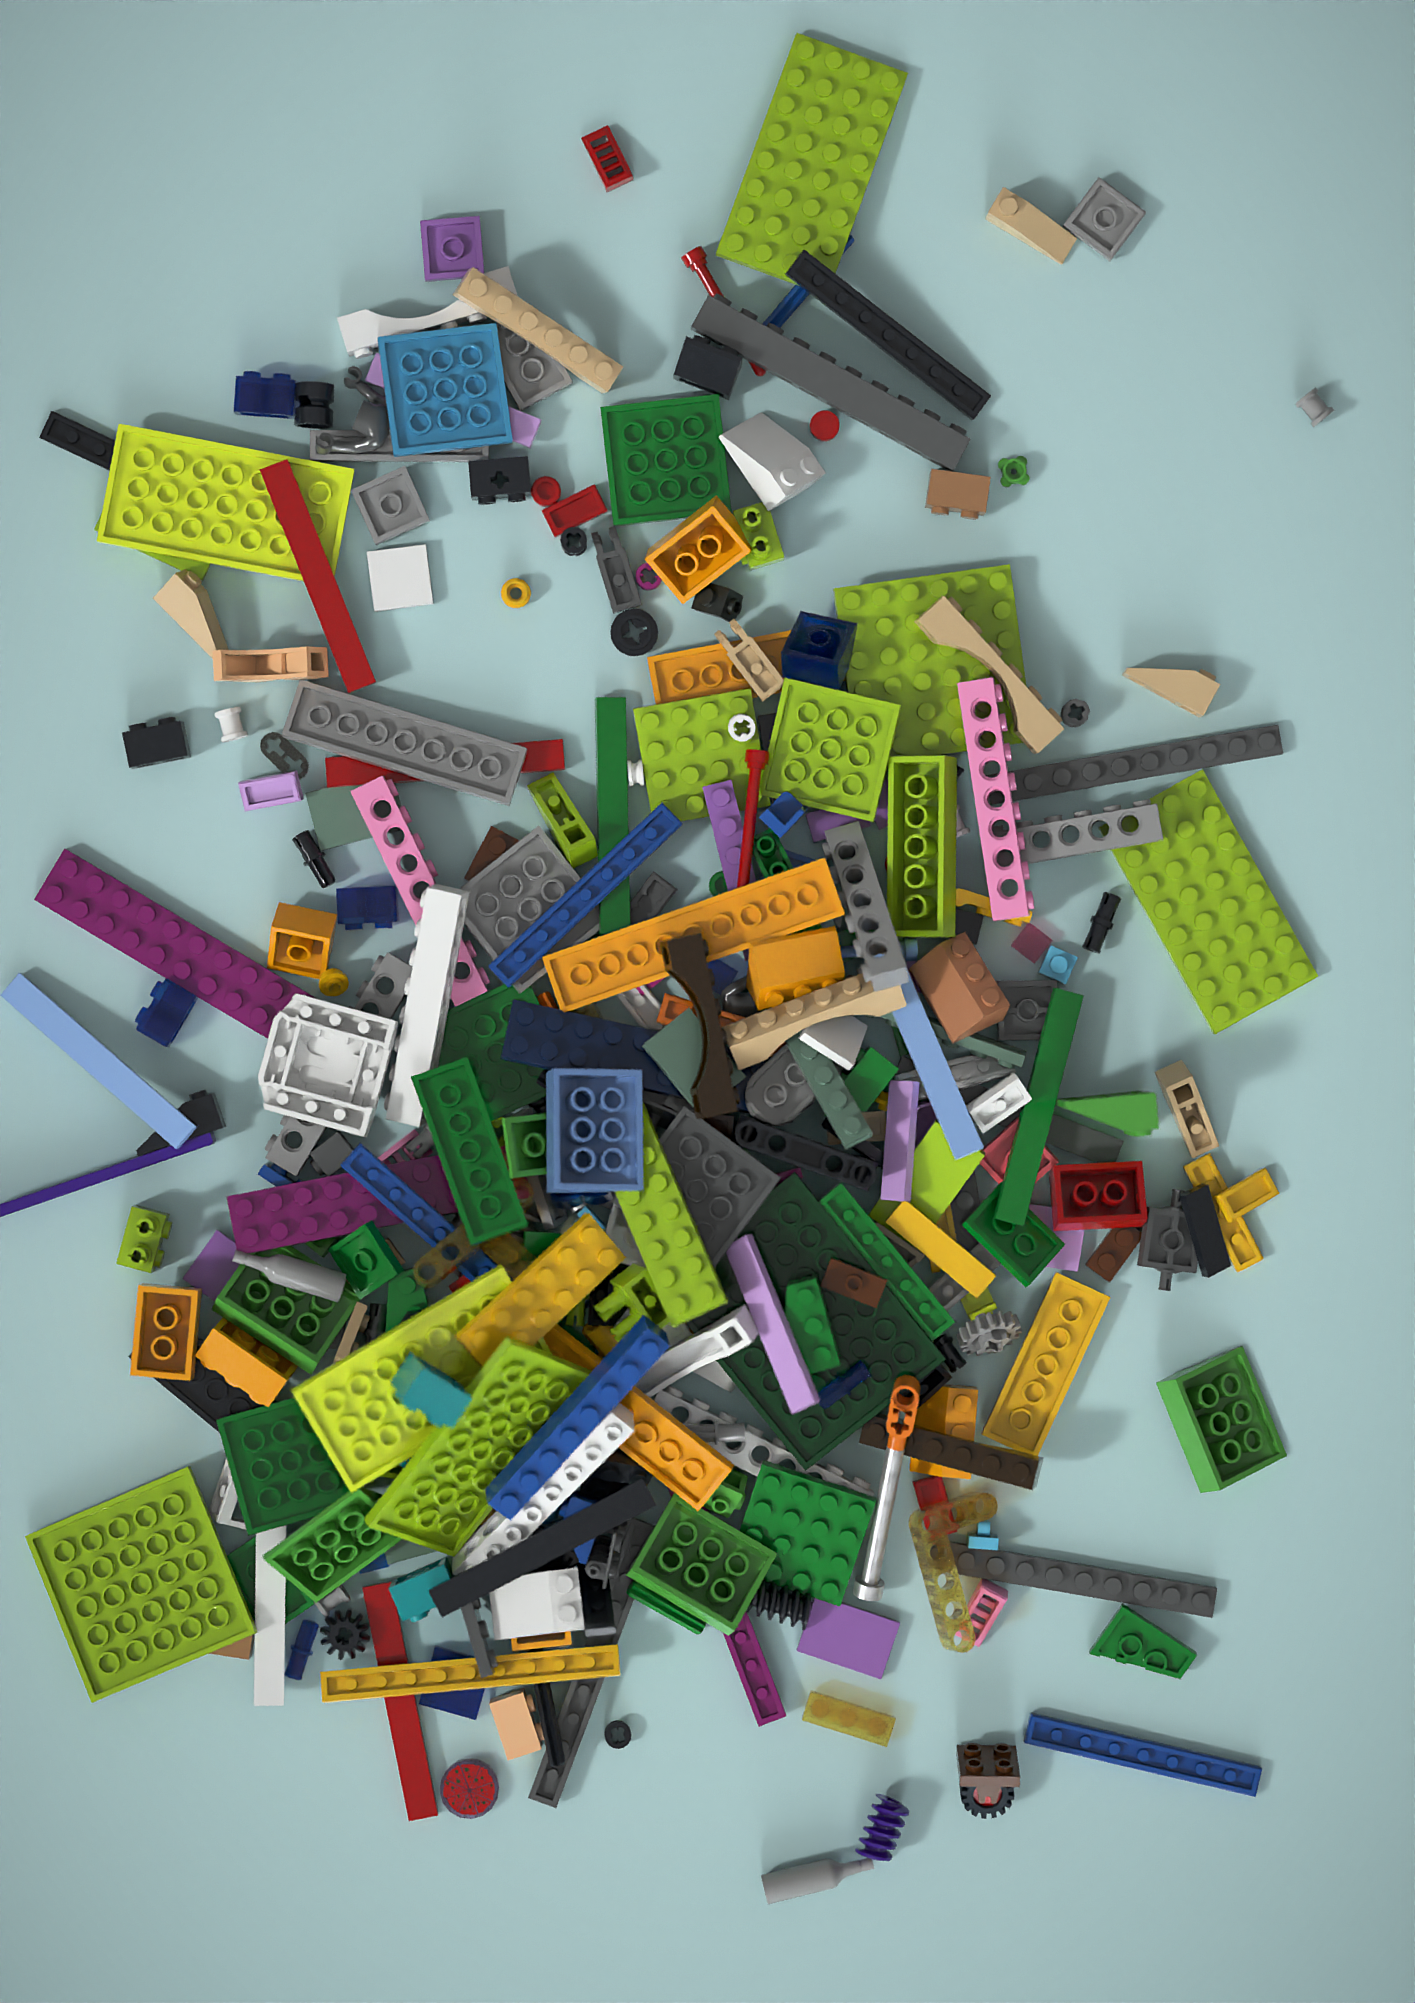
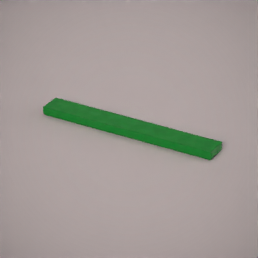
[595,697,630,935]
[993,988,1084,1226]

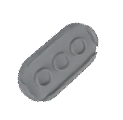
[745,1044,844,1126]

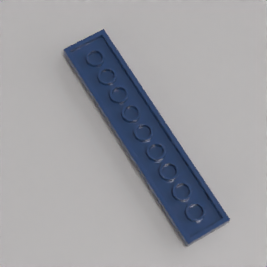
[500,999,794,1123]

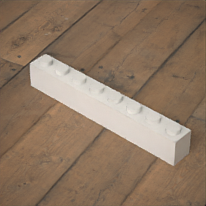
[384,884,470,1127]

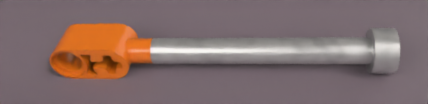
[853,1375,920,1601]

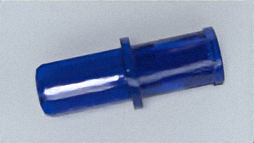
[817,1360,872,1409]
[284,1619,319,1680]

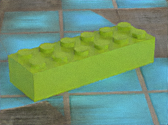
[887,756,957,937]

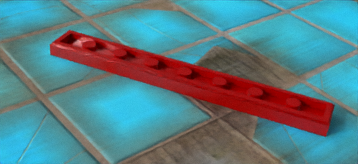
[260,459,376,693]
[325,739,565,788]
[362,1581,439,1821]

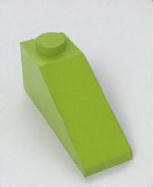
[527,773,598,869]

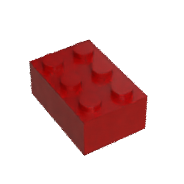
[1049,1161,1148,1231]

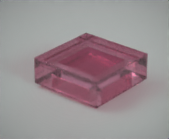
[1010,923,1052,964]

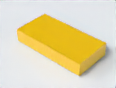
[1214,1167,1280,1222]

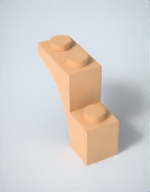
[212,646,329,683]

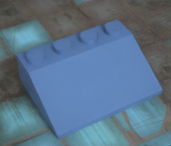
[546,1068,643,1193]

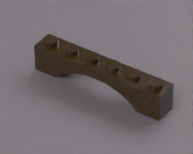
[659,933,740,1119]
[859,1413,1043,1490]

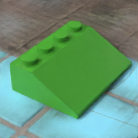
[1055,1090,1159,1137]
[211,1246,361,1375]
[1156,1346,1287,1493]
[263,1487,402,1603]
[626,1493,778,1636]

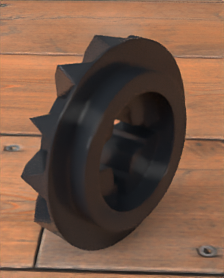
[610,609,658,657]

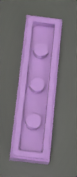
[881,1080,919,1202]

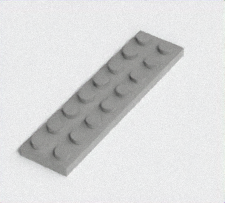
[282,679,528,806]

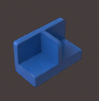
[759,792,809,838]

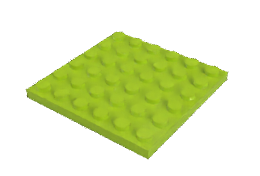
[833,564,1027,757]
[25,1466,258,1703]

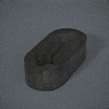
[260,732,309,780]

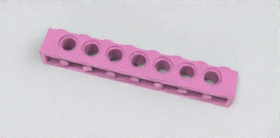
[957,677,1035,921]
[350,776,490,1007]

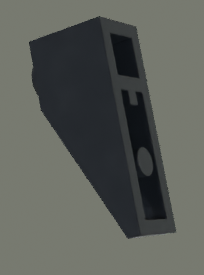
[136,1090,226,1156]

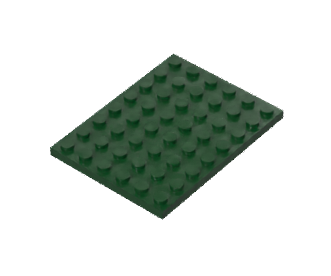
[685,1172,946,1471]

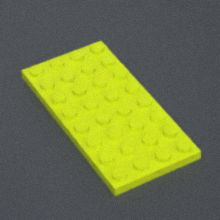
[97,424,355,582]
[291,1264,553,1493]

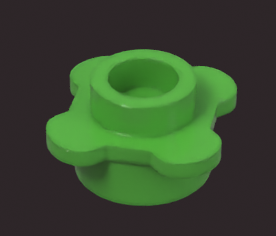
[998,456,1030,488]

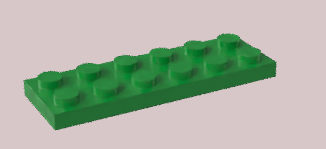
[411,1057,528,1247]

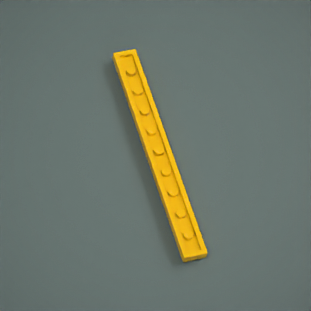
[320,1644,621,1703]

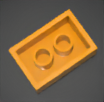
[130,1283,202,1381]

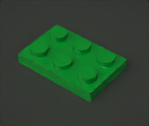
[962,1182,1065,1287]
[227,1536,315,1624]

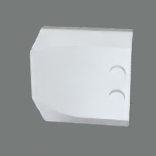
[258,993,398,1137]

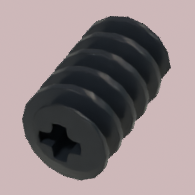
[747,1579,813,1631]

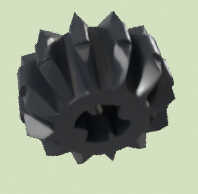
[320,1608,371,1660]

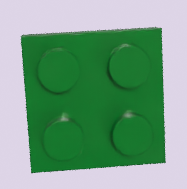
[328,1220,404,1299]

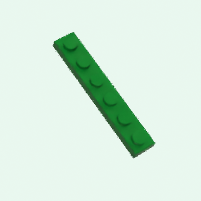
[818,1182,955,1341]

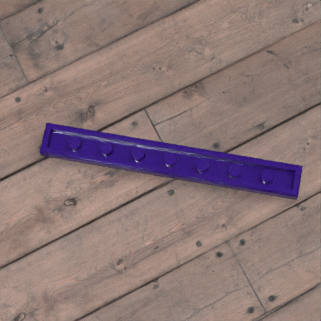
[0,1132,216,1217]

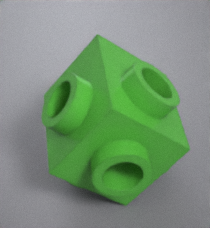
[703,1469,748,1518]

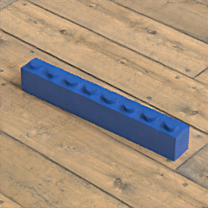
[485,1315,670,1521]

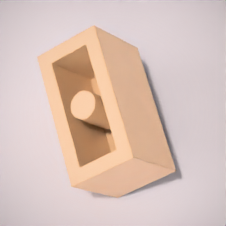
[489,1688,544,1760]

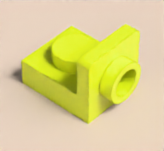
[960,1288,997,1320]

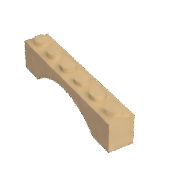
[453,267,623,393]
[914,596,1064,754]
[723,973,907,1070]

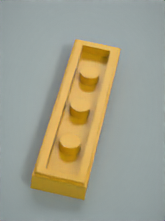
[1182,1153,1264,1273]
[885,1201,996,1298]

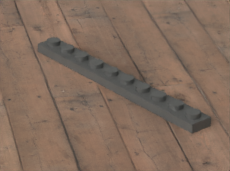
[986,725,1283,805]
[528,1517,654,1808]
[919,1537,1217,1618]

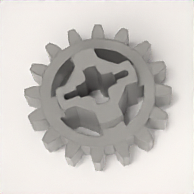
[956,1310,1022,1356]

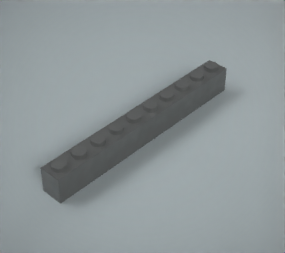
[691,294,971,471]

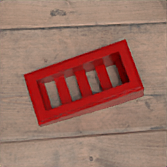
[581,125,633,192]

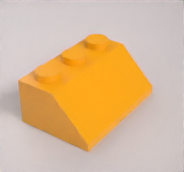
[645,495,752,604]
[746,926,845,1010]
[195,1318,298,1407]
[909,1384,978,1479]

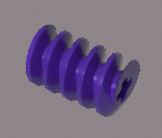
[855,1794,909,1861]

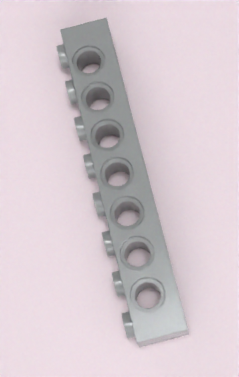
[265,952,413,1176]

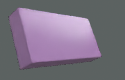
[238,770,304,811]

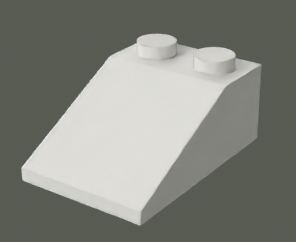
[719,412,826,511]
[489,1568,584,1640]

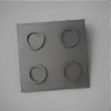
[585,1523,627,1589]

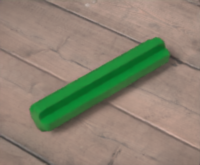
[626,1580,706,1635]

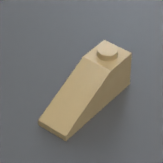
[986,187,1077,265]
[153,569,229,659]
[1122,668,1220,718]
[1155,1060,1219,1158]

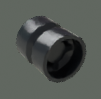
[294,381,334,429]

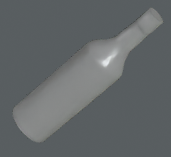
[232,1250,347,1302]
[761,1858,874,1904]

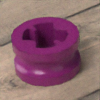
[636,563,662,591]

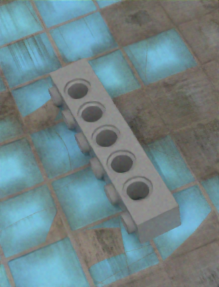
[979,799,1164,867]
[822,821,909,992]

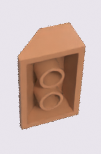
[908,932,1010,1043]

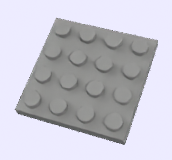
[459,826,599,994]

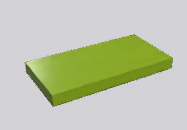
[868,1119,985,1249]

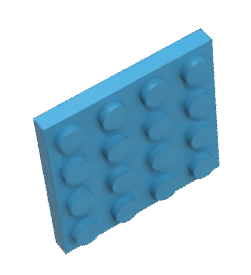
[377,323,513,457]

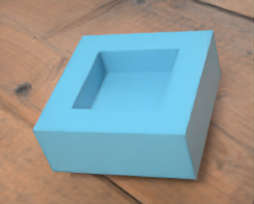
[1038,945,1078,984]

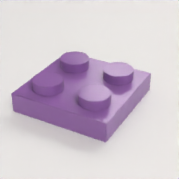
[420,216,484,282]

